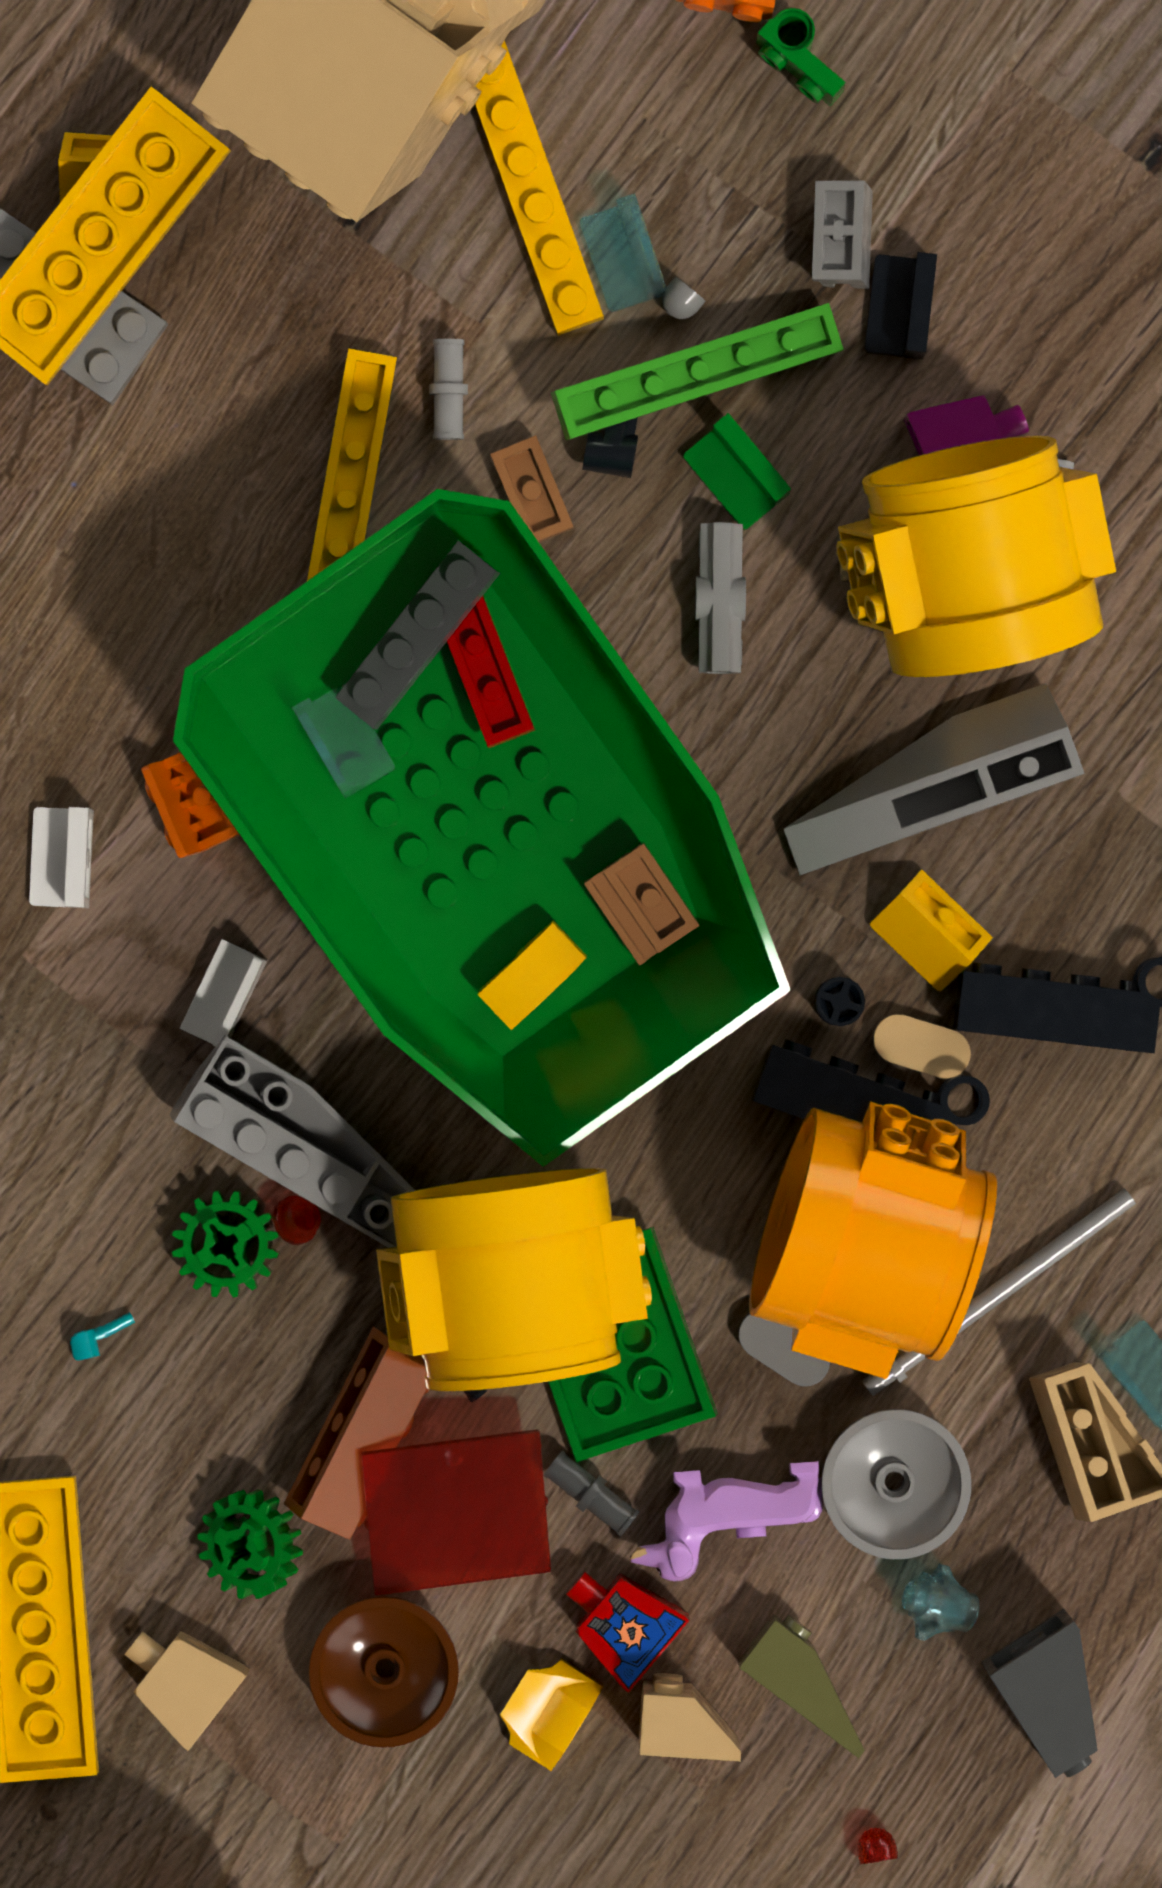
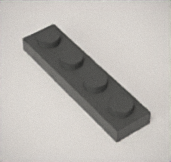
[335,540,500,730]

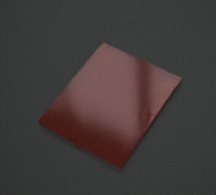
[361,1429,551,1596]

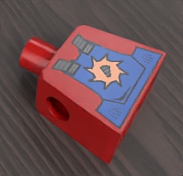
[566,1571,690,1693]

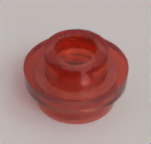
[273,1196,321,1245]

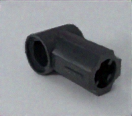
[582,375,638,478]

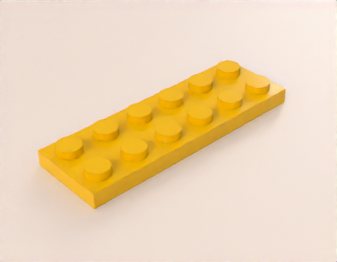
[0,86,231,386]
[0,1476,99,1783]

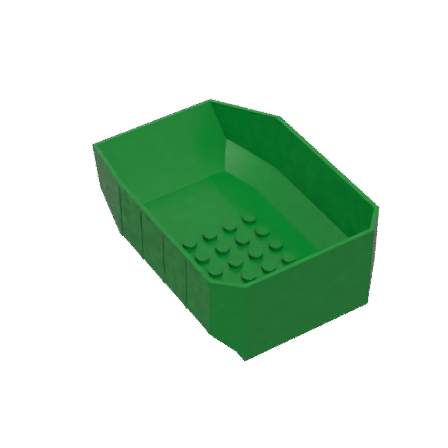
[173,489,791,1167]

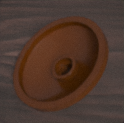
[309,1596,459,1748]

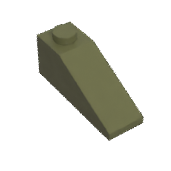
[738,1614,865,1759]

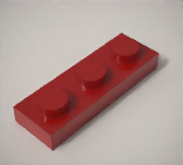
[447,596,535,748]

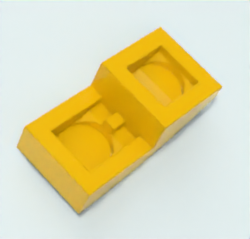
[477,920,587,1030]

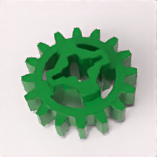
[172,1190,280,1298]
[197,1489,303,1599]

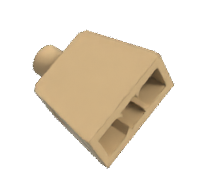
[124,1631,250,1751]

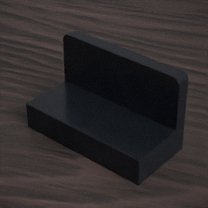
[864,252,937,360]

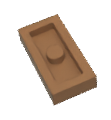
[490,435,574,543]

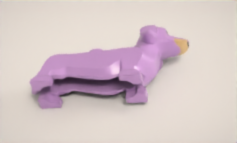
[630,1461,823,1581]

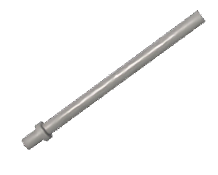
[861,1188,1136,1396]

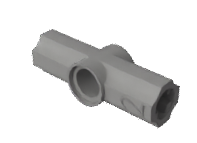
[695,522,746,674]

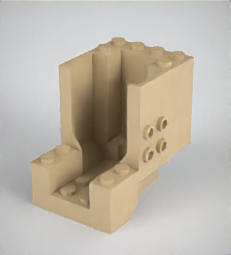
[191,0,546,222]

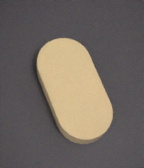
[873,1015,971,1078]

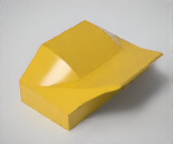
[500,1658,603,1771]

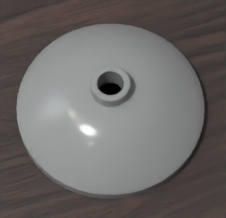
[821,1409,971,1560]

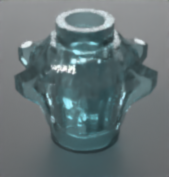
[902,1563,979,1641]

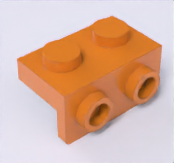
[141,752,240,858]

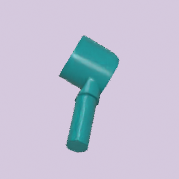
[70,1312,135,1361]

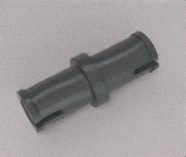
[543,1451,640,1537]

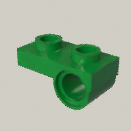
[756,8,846,107]

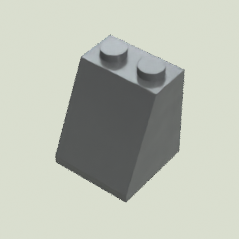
[981,1609,1098,1778]

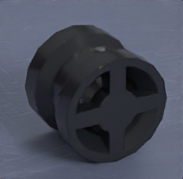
[814,977,865,1026]

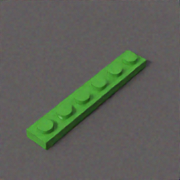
[551,303,844,441]

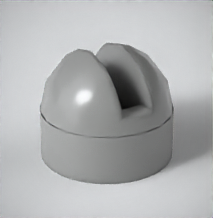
[662,276,706,319]

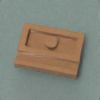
[584,842,700,966]

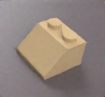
[639,1673,741,1762]

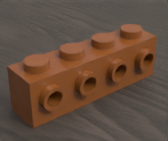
[283,1327,430,1540]

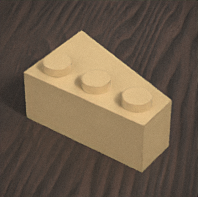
[1029,1362,1162,1522]

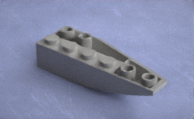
[783,683,1085,876]
[169,1035,415,1248]

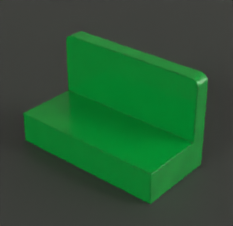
[683,413,792,530]

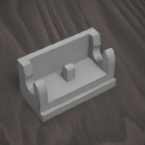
[812,180,873,289]

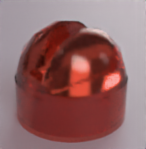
[857,1828,899,1865]

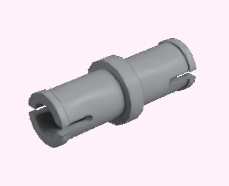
[429,339,468,440]

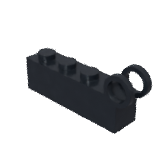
[953,957,1162,1054]
[751,1039,990,1125]

